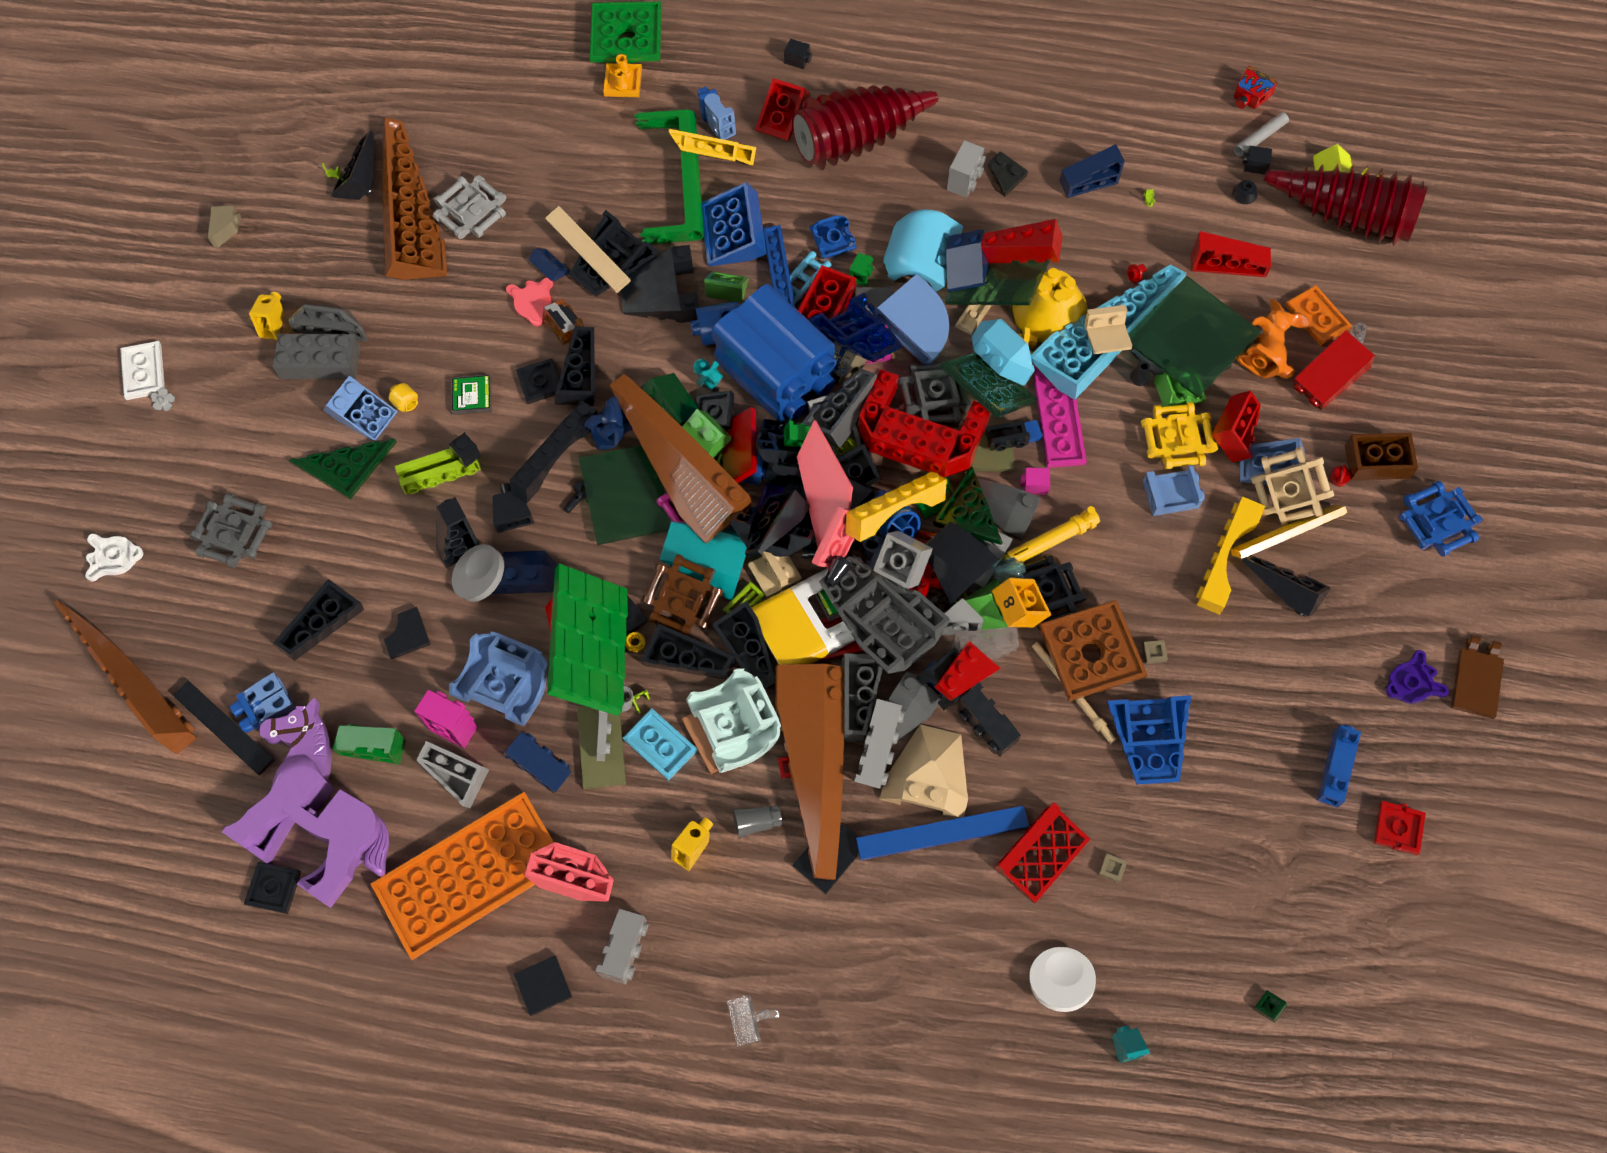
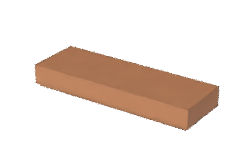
[682,714,719,774]

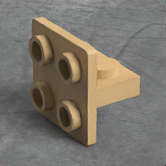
[748,551,802,598]

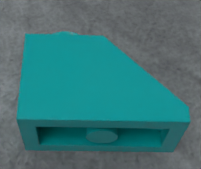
[1111,1025,1150,1063]

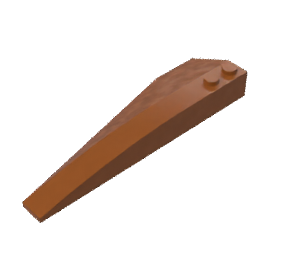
[775,664,844,880]

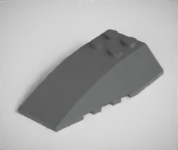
[819,556,950,674]

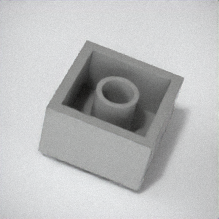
[947,140,986,198]
[873,531,933,589]

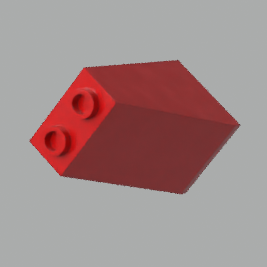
[1293,330,1375,410]

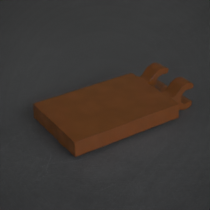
[1451,635,1504,719]

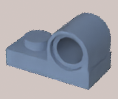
[862,535,885,570]

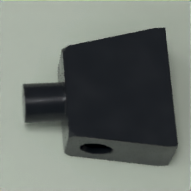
[493,483,535,533]

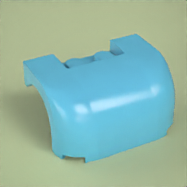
[883,209,963,292]

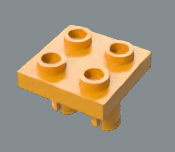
[603,54,642,97]

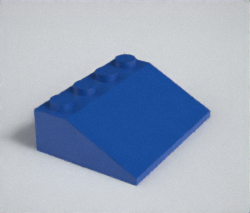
[702,182,767,266]

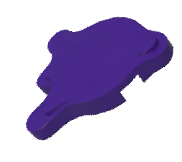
[1385,650,1449,704]

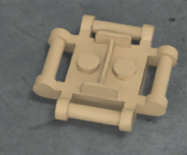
[1250,446,1334,526]

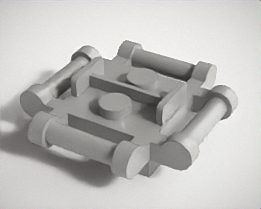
[433,175,506,239]

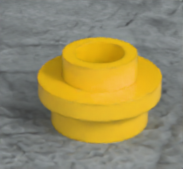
[625,632,646,652]

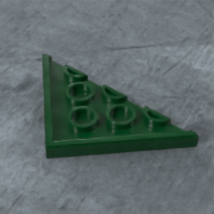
[289,438,397,500]
[933,466,1003,545]

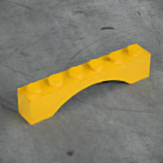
[845,472,947,542]
[1196,497,1265,615]

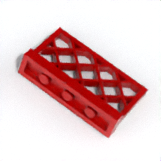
[993,802,1090,903]

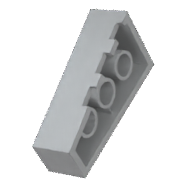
[854,699,905,789]

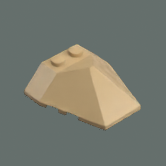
[880,724,968,819]

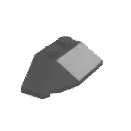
[288,304,368,342]

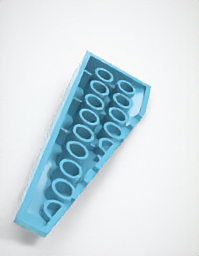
[1031,264,1186,400]

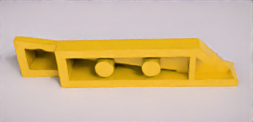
[669,129,756,166]

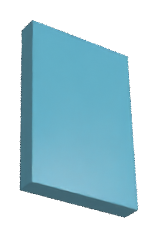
[622,708,698,781]

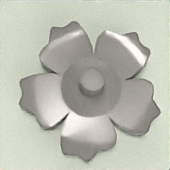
[150,388,175,411]

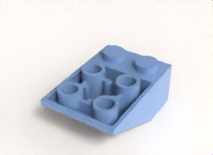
[323,376,398,442]

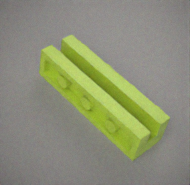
[395,448,481,495]

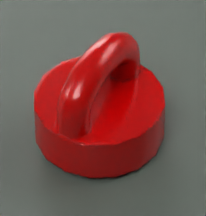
[1329,465,1351,487]

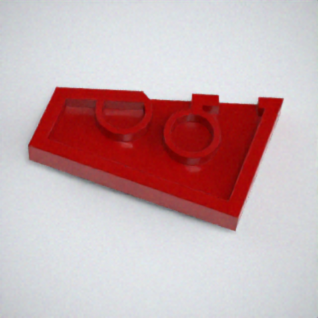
[935,641,1001,701]

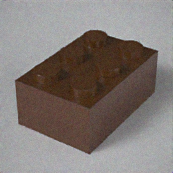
[1345,433,1418,480]

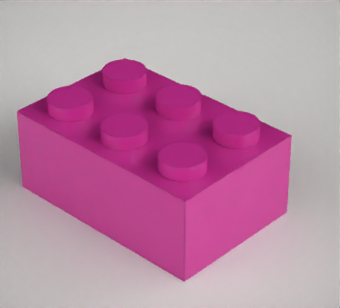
[414,690,478,749]

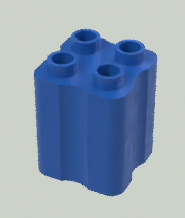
[712,284,836,421]

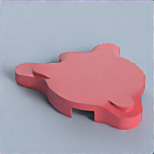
[506,277,553,327]

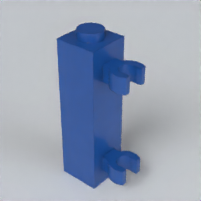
[1317,725,1361,808]

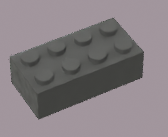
[273,334,361,379]

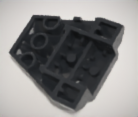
[755,419,838,478]

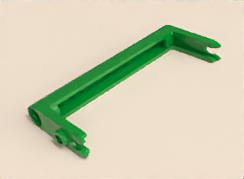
[634,110,704,244]

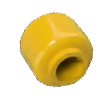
[389,383,418,412]

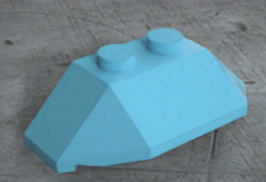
[971,319,1035,386]

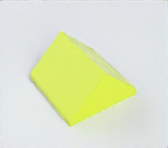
[1313,144,1352,172]

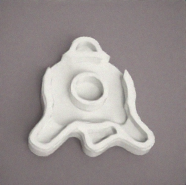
[85,534,144,582]

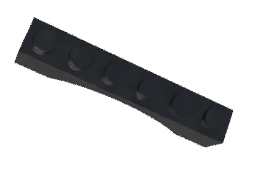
[510,401,597,503]

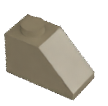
[208,206,241,248]

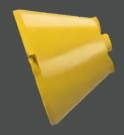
[1012,268,1088,343]

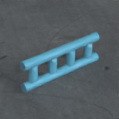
[790,251,831,307]

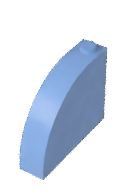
[873,274,949,366]

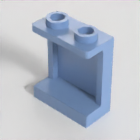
[1143,465,1205,516]

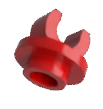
[1127,264,1148,283]

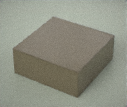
[1142,640,1168,664]
[1098,853,1127,883]

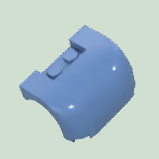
[449,631,548,726]

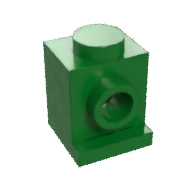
[849,253,874,287]
[784,420,811,448]

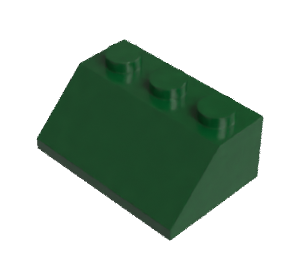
[640,373,700,426]

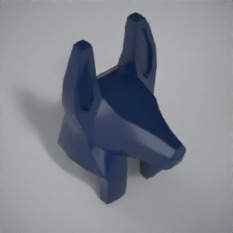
[584,396,633,450]

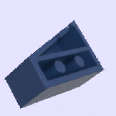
[1060,144,1125,198]
[502,732,572,794]

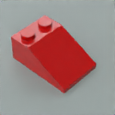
[755,78,810,141]

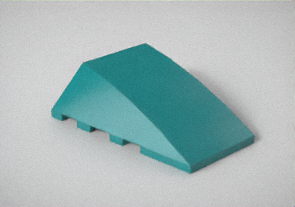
[659,522,747,602]

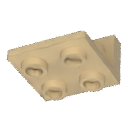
[1084,305,1132,354]

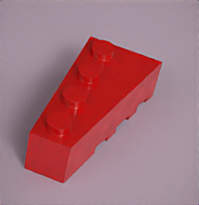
[981,219,1063,263]

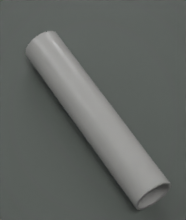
[1234,112,1289,157]

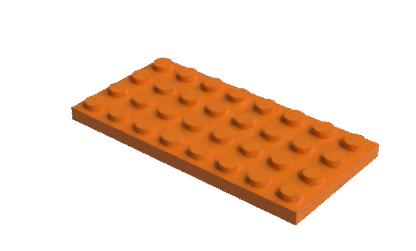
[371,792,554,960]

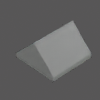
[942,598,983,637]

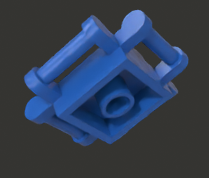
[1399,480,1483,557]

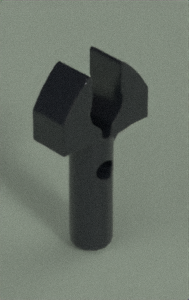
[564,480,594,513]

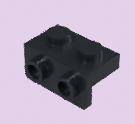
[985,421,1030,451]

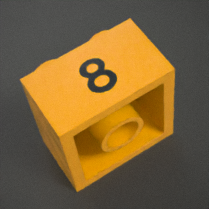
[992,578,1051,627]

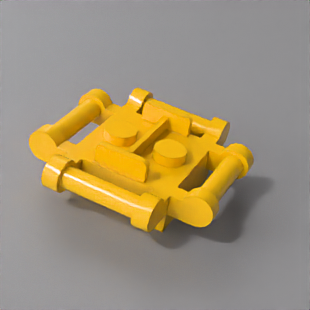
[1141,402,1218,469]

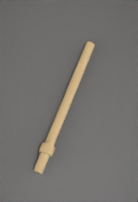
[1032,642,1117,744]

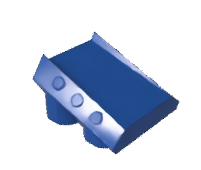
[809,215,857,259]

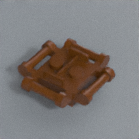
[641,554,723,636]

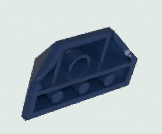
[491,551,558,594]

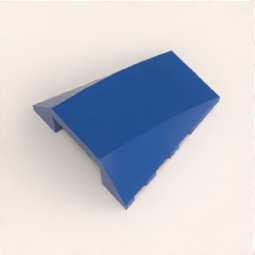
[1107,695,1192,785]

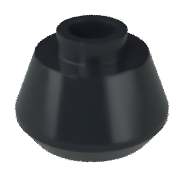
[1232,180,1258,204]

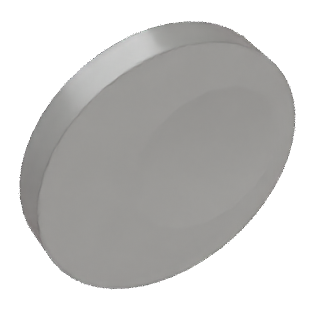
[452,544,504,602]

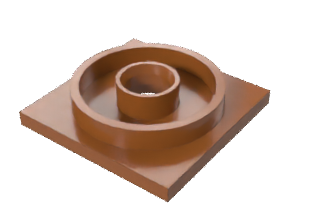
[1039,600,1148,702]

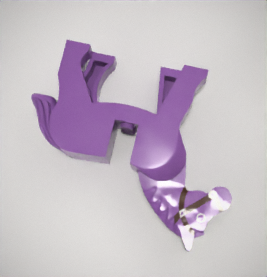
[222,698,389,908]

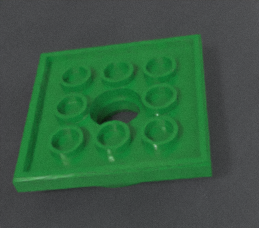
[589,1,662,64]

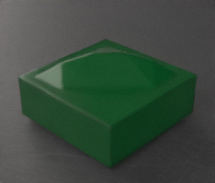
[1254,990,1287,1023]

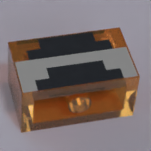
[543,299,584,345]

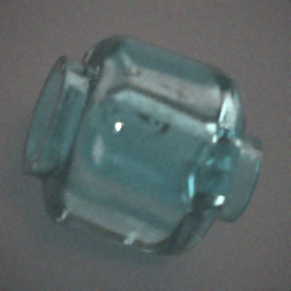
[994,557,1026,584]

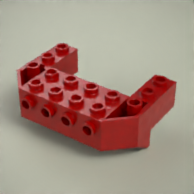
[858,369,992,477]

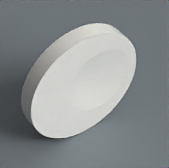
[1030,947,1096,1012]

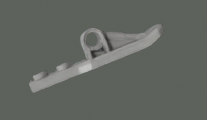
[597,682,633,761]

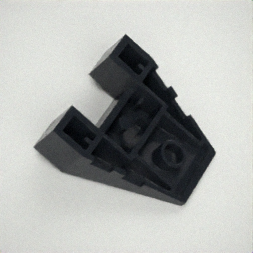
[621,245,699,323]

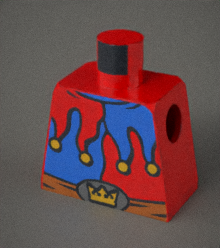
[1234,65,1278,109]

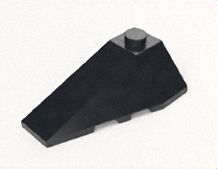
[745,490,810,556]
[1243,555,1331,617]

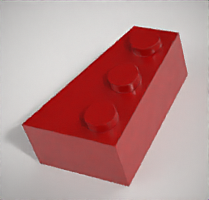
[1212,390,1261,463]

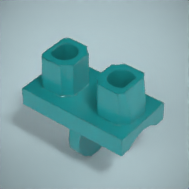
[693,359,723,391]

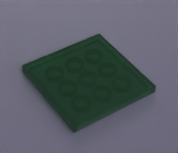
[940,352,1037,418]

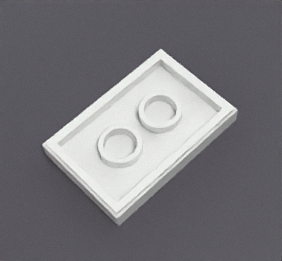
[120,341,165,400]

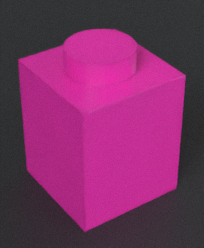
[1020,468,1050,495]

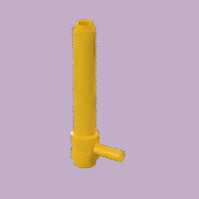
[1002,506,1100,567]

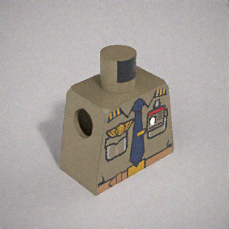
[832,335,871,385]

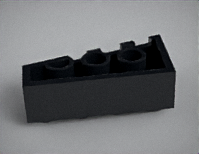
[641,624,737,680]

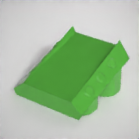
[1153,367,1206,407]

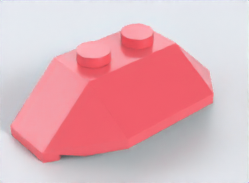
[524,842,614,902]

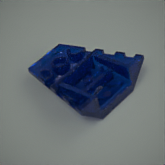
[808,293,902,362]

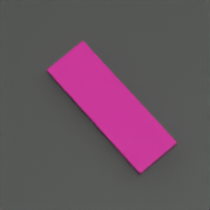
[1032,363,1087,468]

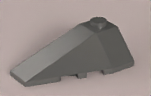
[977,477,1041,540]
[861,671,941,747]

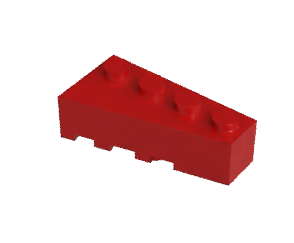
[1191,231,1271,277]

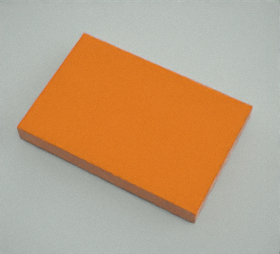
[1285,285,1352,347]

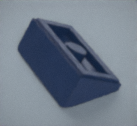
[529,248,570,281]

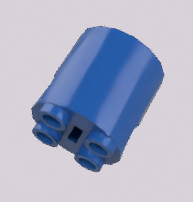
[690,301,739,346]
[873,490,921,539]

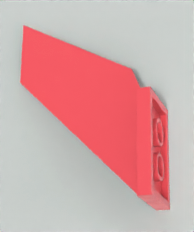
[797,420,854,568]

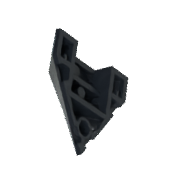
[730,505,814,557]

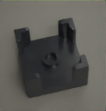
[917,647,974,711]

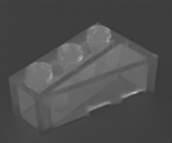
[952,627,1019,661]

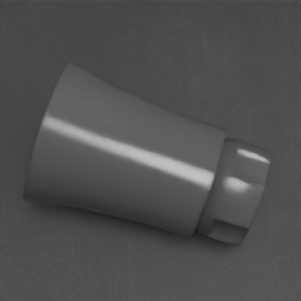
[733,805,782,839]

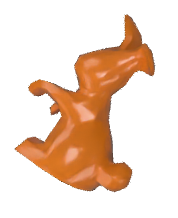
[1237,298,1310,379]

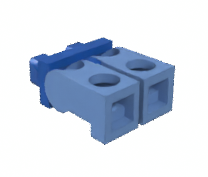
[697,86,736,140]
[229,672,296,733]

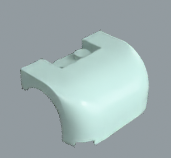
[686,669,781,773]

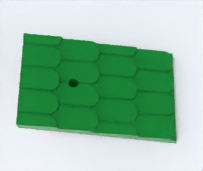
[545,563,628,716]

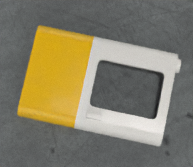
[751,555,863,665]

